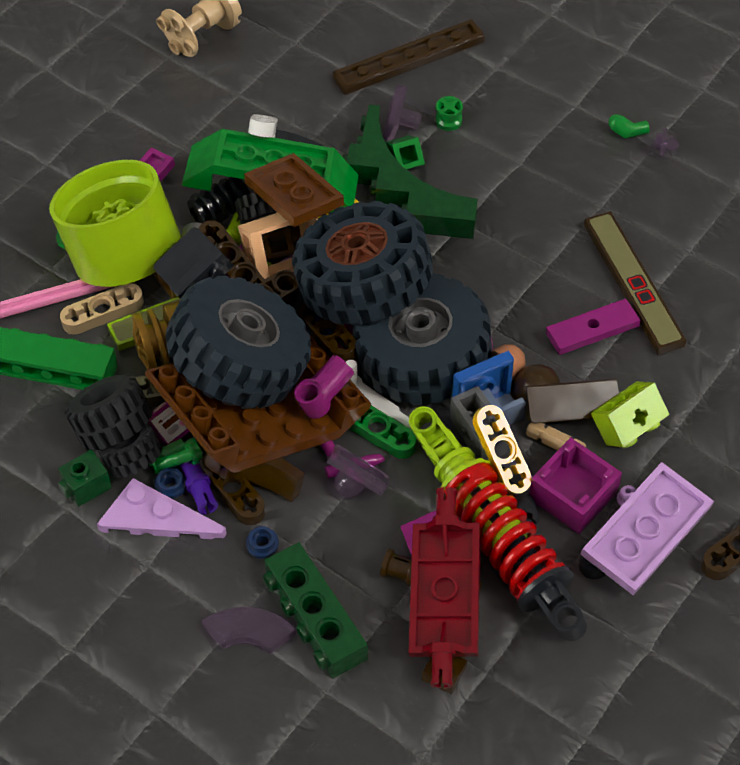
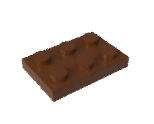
[244,153,344,227]

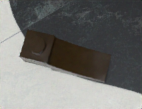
[202,450,305,502]

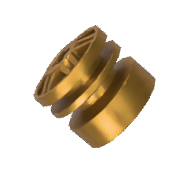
[132,300,180,370]

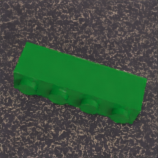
[0,327,118,390]

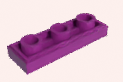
[546,299,640,355]

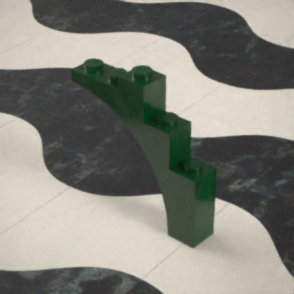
[343,104,478,239]

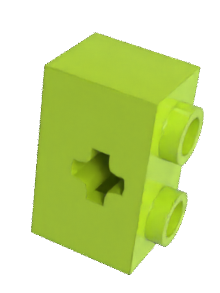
[591,381,670,448]

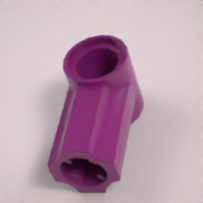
[294,355,355,418]

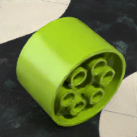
[49,160,181,287]

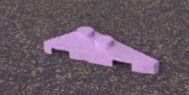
[97,478,227,539]

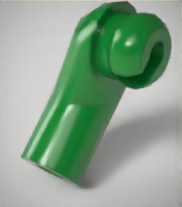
[608,114,650,138]

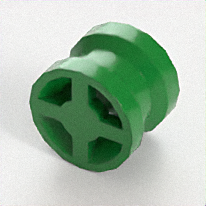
[435,96,463,131]

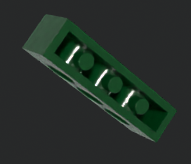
[263,542,368,679]

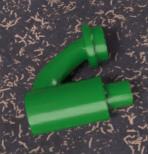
[149,437,203,475]

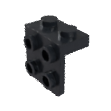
[154,227,234,299]

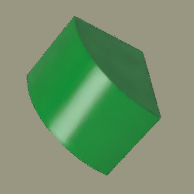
[385,135,425,170]

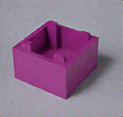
[529,437,622,535]

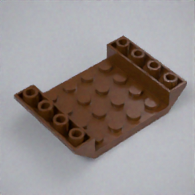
[145,331,371,473]

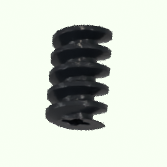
[187,177,251,223]

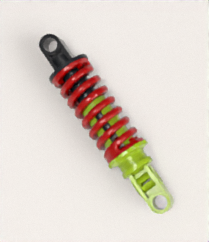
[409,406,587,641]

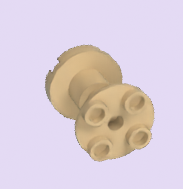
[156,0,242,57]

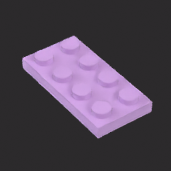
[581,462,714,596]

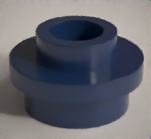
[155,468,186,499]
[246,526,279,558]

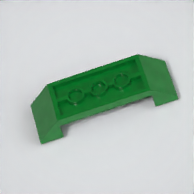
[182,129,358,212]

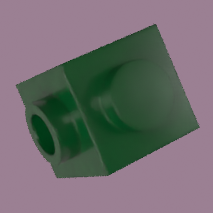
[58,449,112,507]

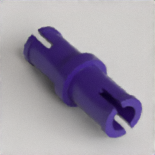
[179,462,218,515]

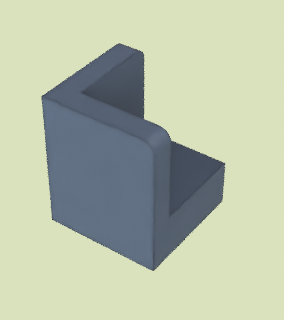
[482,388,526,425]

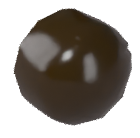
[512,364,561,401]

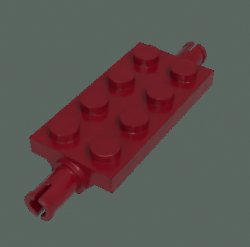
[409,487,480,689]

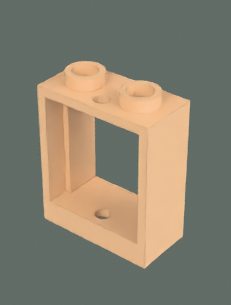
[238,213,318,279]

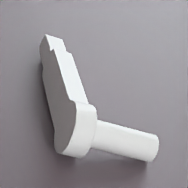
[346,360,412,430]

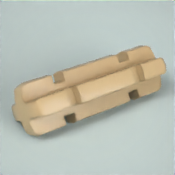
[526,423,586,450]

